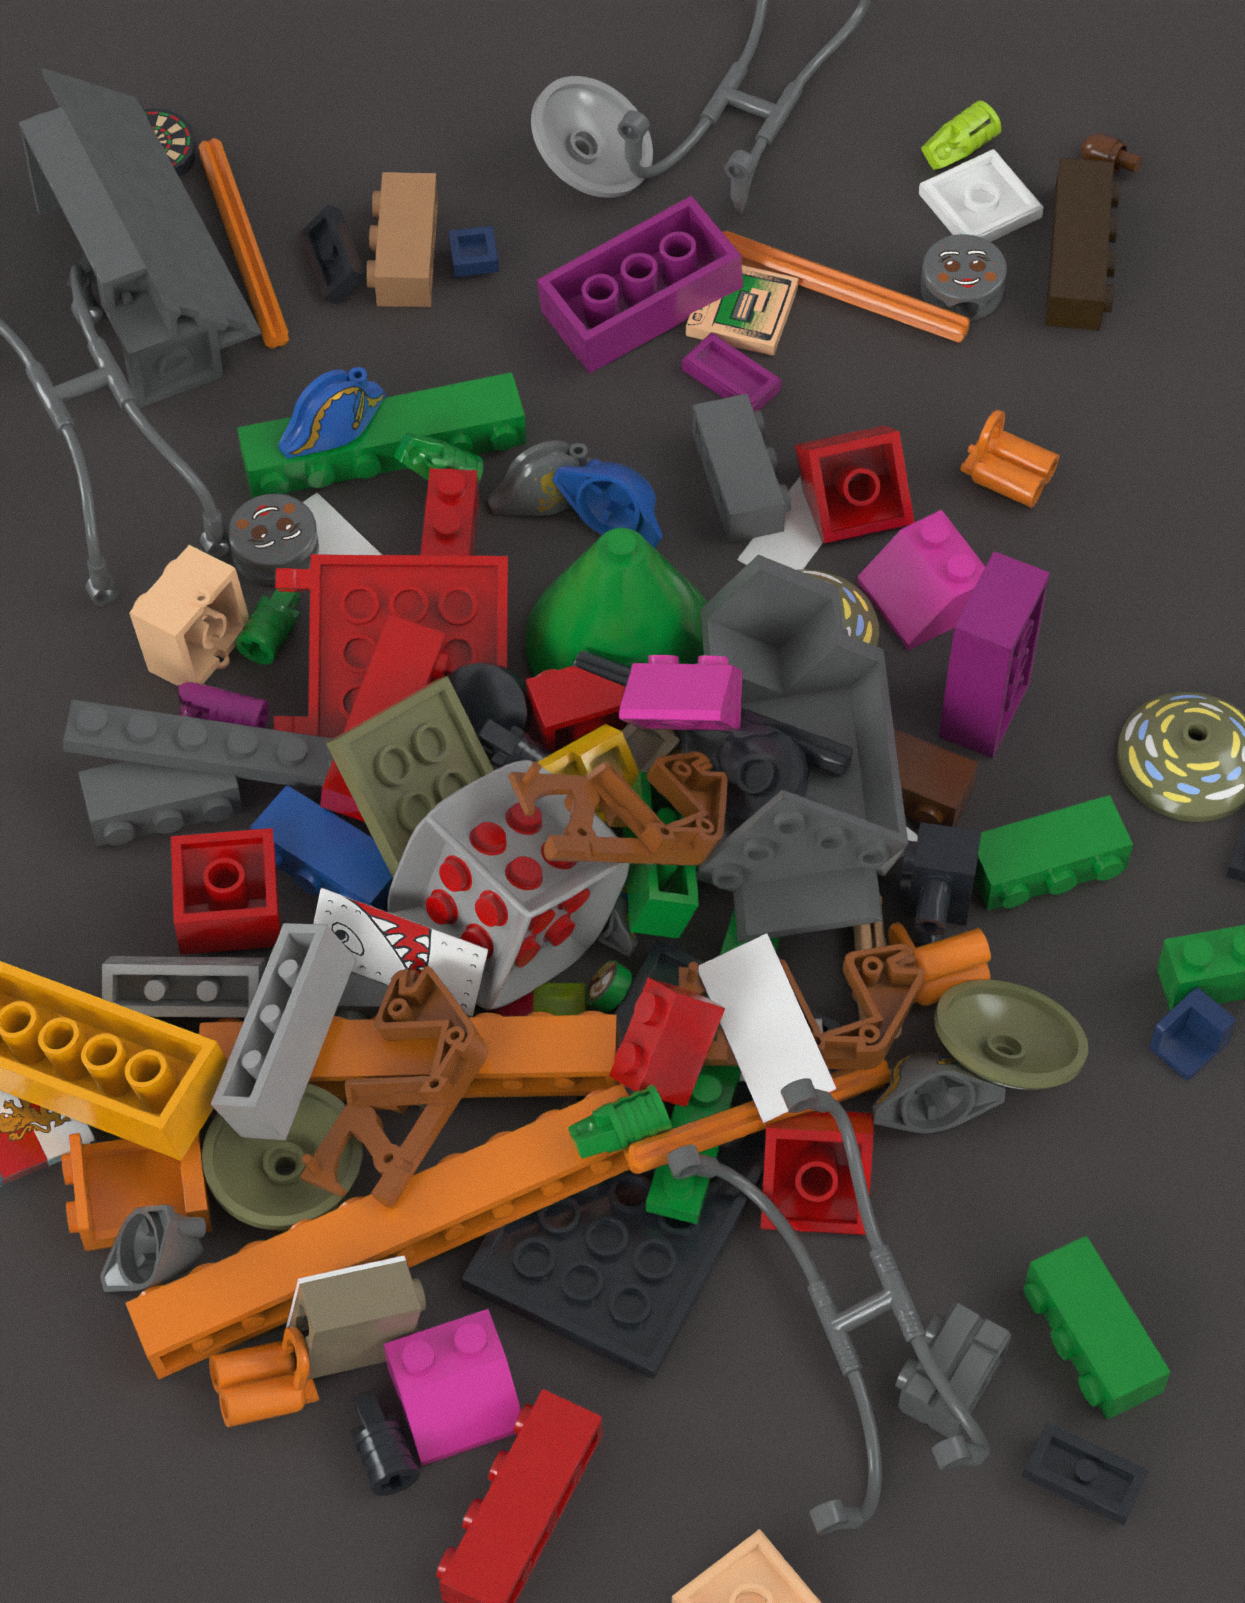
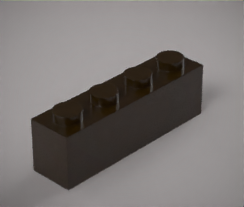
[1045,158,1121,331]

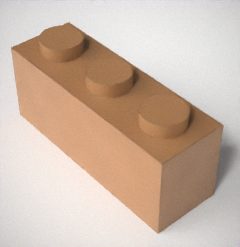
[367,172,438,307]

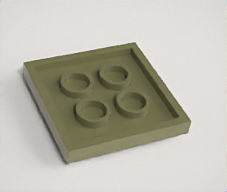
[326,676,494,878]

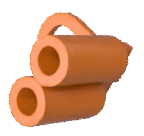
[960,409,1060,508]
[888,922,991,1006]
[209,1327,319,1428]

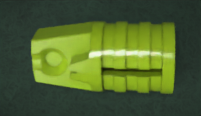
[921,101,1001,170]

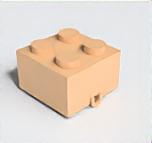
[129,545,249,686]

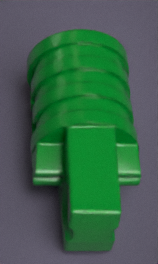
[394,432,483,483]
[235,589,301,665]
[568,1084,672,1159]

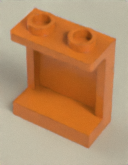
[61,1131,213,1251]

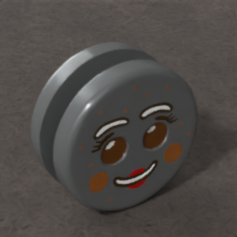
[920,234,1007,321]
[228,493,319,586]

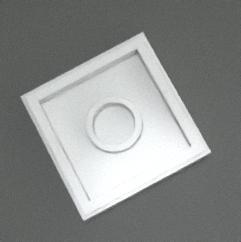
[919,149,1044,242]

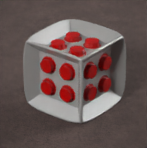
[388,760,630,1010]

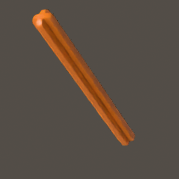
[198,138,289,349]
[722,231,970,343]
[624,1059,891,1174]

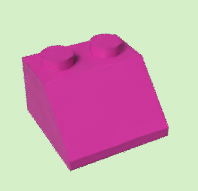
[857,510,985,651]
[619,655,743,731]
[384,1309,521,1466]

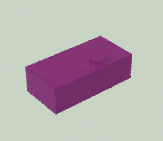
[537,195,743,374]
[938,551,1050,758]

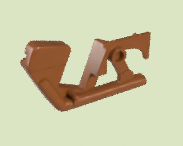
[508,751,727,866]
[678,944,925,1070]
[300,966,488,1208]

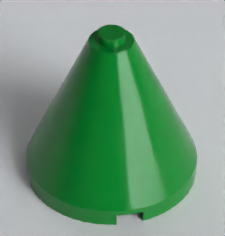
[525,528,707,678]

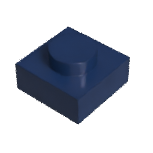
[448,226,499,277]

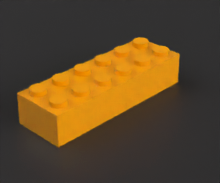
[0,961,228,1161]

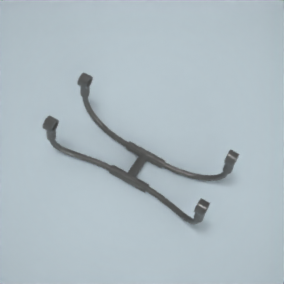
[617,0,871,215]
[0,264,231,606]
[666,1078,990,1535]

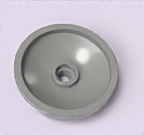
[531,76,653,198]

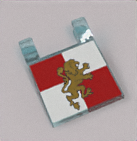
[0,1091,98,1186]

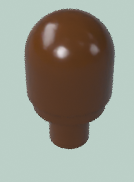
[1080,133,1142,173]

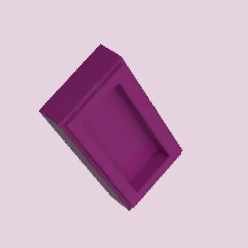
[682,332,782,411]

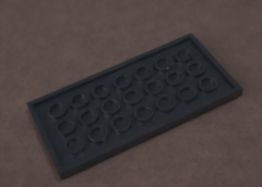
[461,941,842,1380]

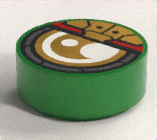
[585,960,632,1013]

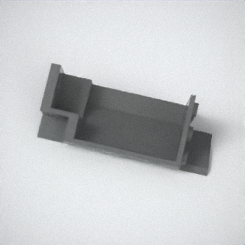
[19,68,263,408]
[679,554,908,943]

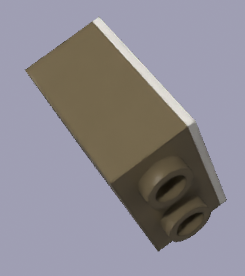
[286,1256,426,1380]

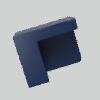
[1149,987,1236,1080]

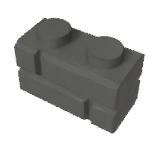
[895,1303,1011,1438]

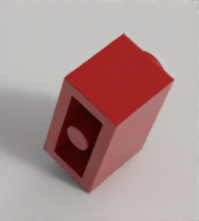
[609,977,725,1107]

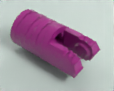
[178,681,270,729]

